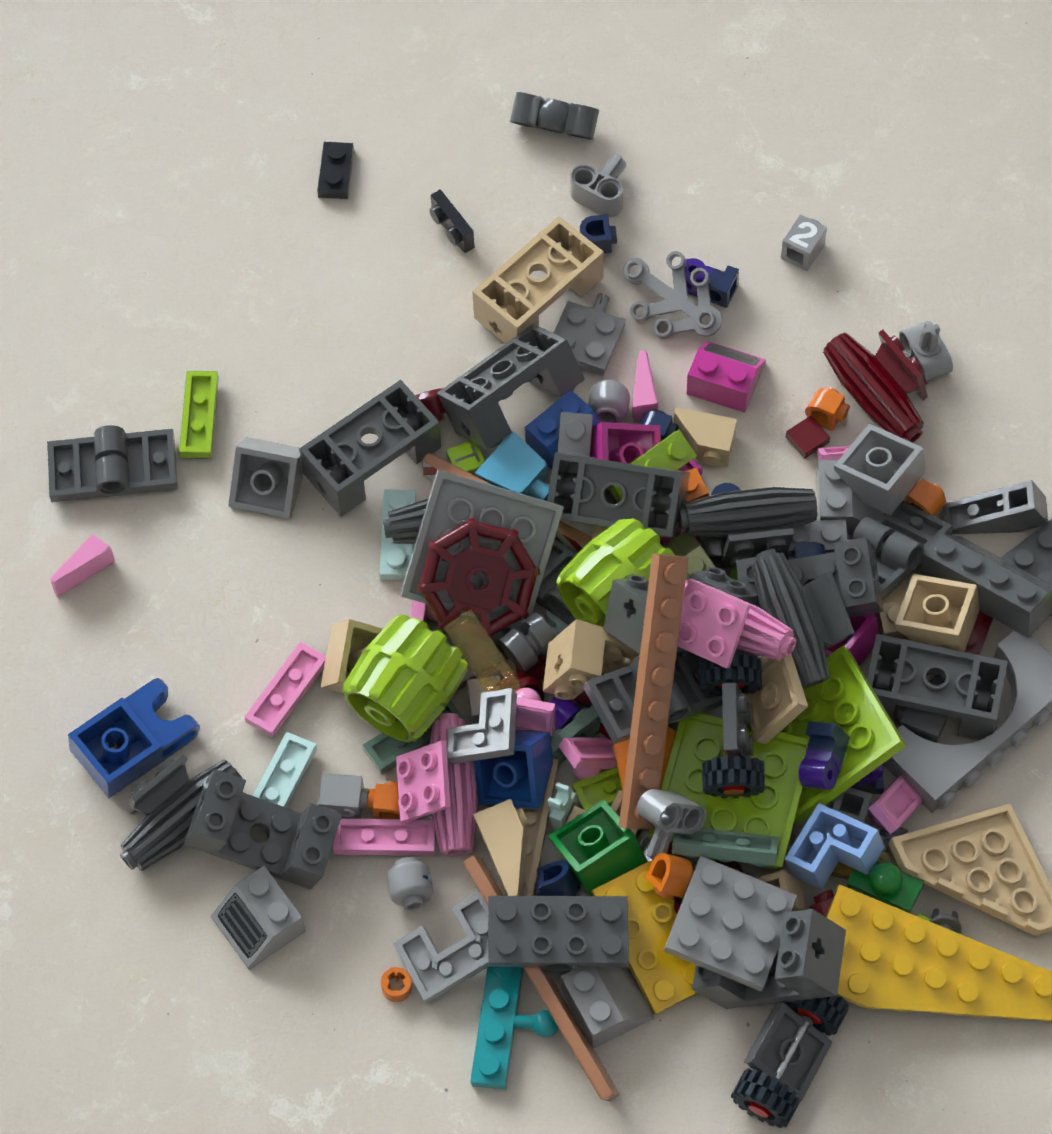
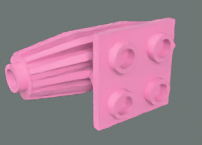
[677,579,796,668]
[396,713,478,856]

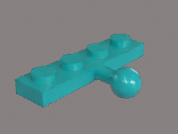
[470,967,559,1090]

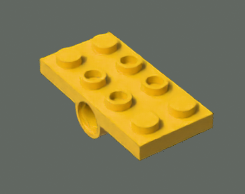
[591,860,697,1015]

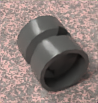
[498,612,556,673]

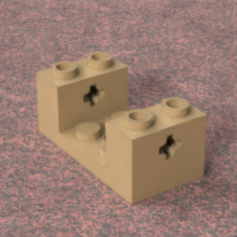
[472,216,604,344]
[543,619,640,700]

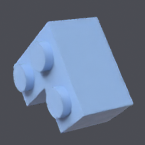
[785,803,885,890]

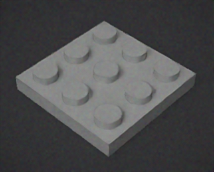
[663,856,797,991]

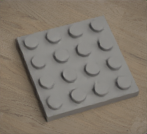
[400,469,564,630]

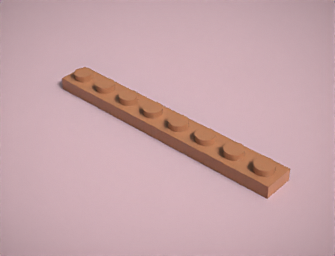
[619,554,688,829]

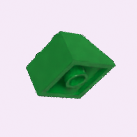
[548,799,648,896]

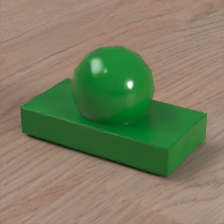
[847,861,924,913]

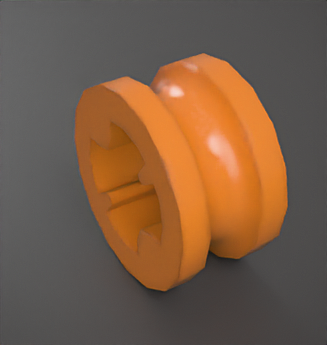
[381,967,412,1002]

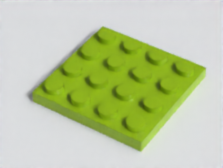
[748,645,907,825]
[649,713,809,871]

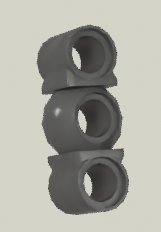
[510,92,600,140]

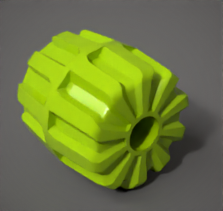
[556,518,674,627]
[342,614,468,743]

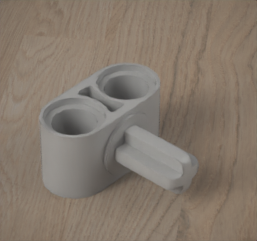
[570,155,626,217]
[899,321,953,381]
[637,789,706,859]

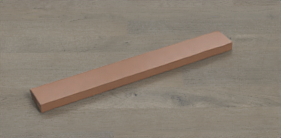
[464,855,620,1101]

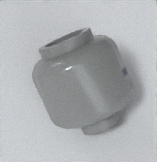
[588,380,630,423]
[387,857,434,911]

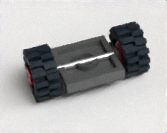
[700,653,765,798]
[731,993,849,1128]

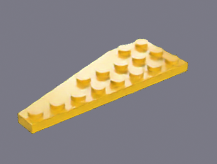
[826,885,1052,1022]

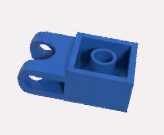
[68,678,200,798]

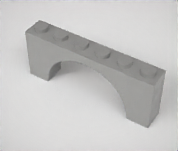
[882,630,1052,813]

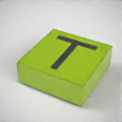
[446,441,485,475]

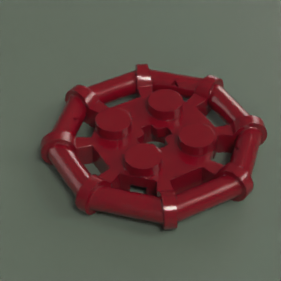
[417,518,540,641]

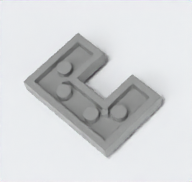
[393,891,488,1004]

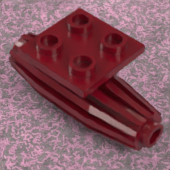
[823,330,928,443]

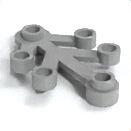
[623,251,723,338]

